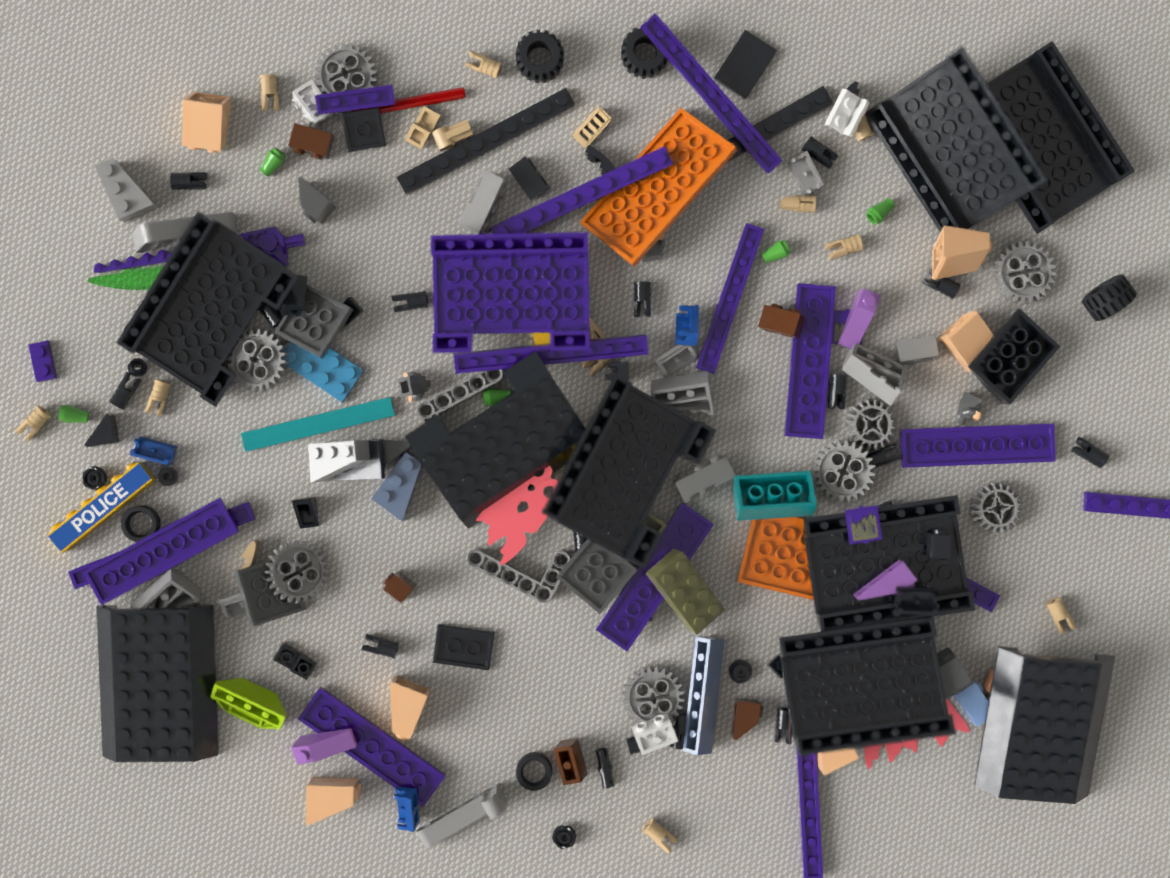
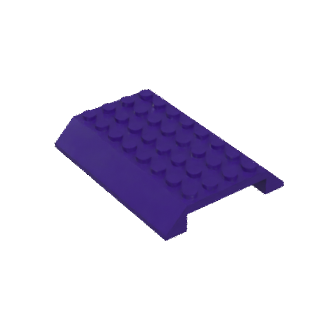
[431,232,590,353]

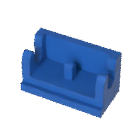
[675,305,699,346]
[130,436,178,465]
[394,787,420,832]

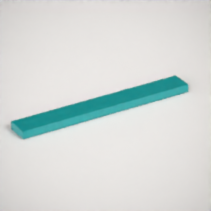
[241,397,395,452]

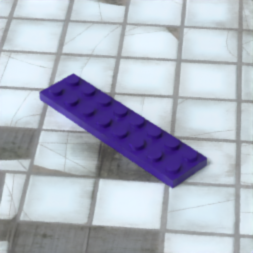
[784,283,836,439]
[900,423,1056,468]
[83,498,239,605]
[595,503,714,652]
[298,687,446,807]

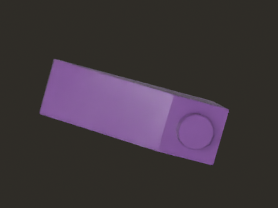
[837,289,881,349]
[853,560,917,600]
[291,729,357,764]

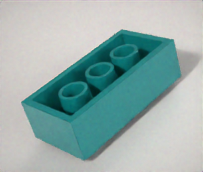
[732,471,817,521]

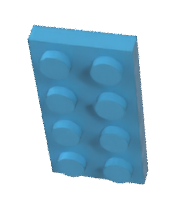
[283,342,364,402]

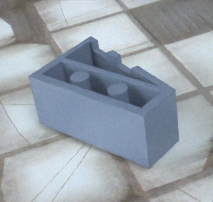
[371,452,423,522]

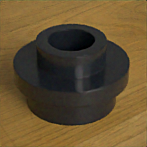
[128,358,148,377]
[158,467,178,486]

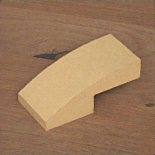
[405,106,442,150]
[241,539,259,569]

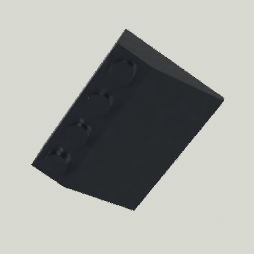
[968,308,1061,405]

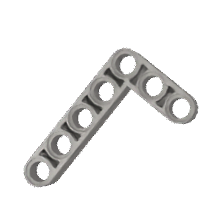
[132,212,238,253]
[417,369,504,432]
[467,549,570,603]
[416,784,507,848]

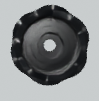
[82,466,107,491]
[728,659,752,684]
[552,825,576,849]

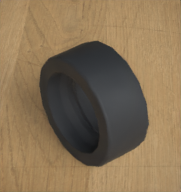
[121,505,161,542]
[516,752,552,791]

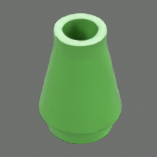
[260,147,287,177]
[866,198,895,225]
[762,240,791,264]
[483,388,511,407]
[58,404,89,423]

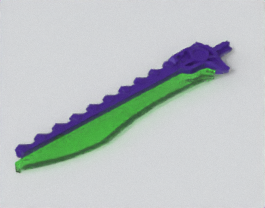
[88,226,306,290]

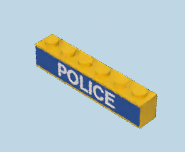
[47,461,157,553]

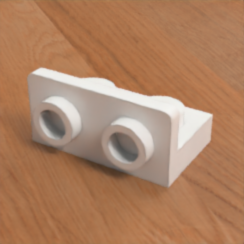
[292,79,334,128]
[825,89,870,137]
[632,714,678,755]

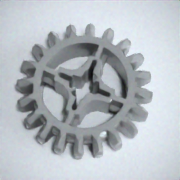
[845,399,897,450]
[970,482,1023,534]

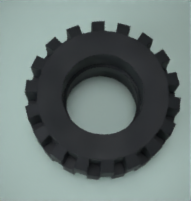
[621,27,668,79]
[515,29,564,83]
[1082,274,1137,321]

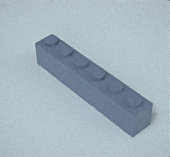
[683,636,725,755]

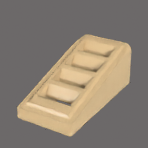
[572,106,613,149]

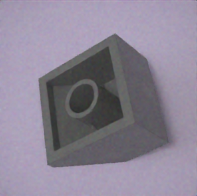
[298,176,336,224]

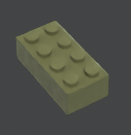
[646,548,725,635]

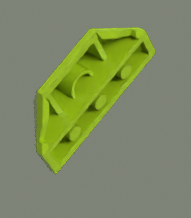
[210,677,287,730]

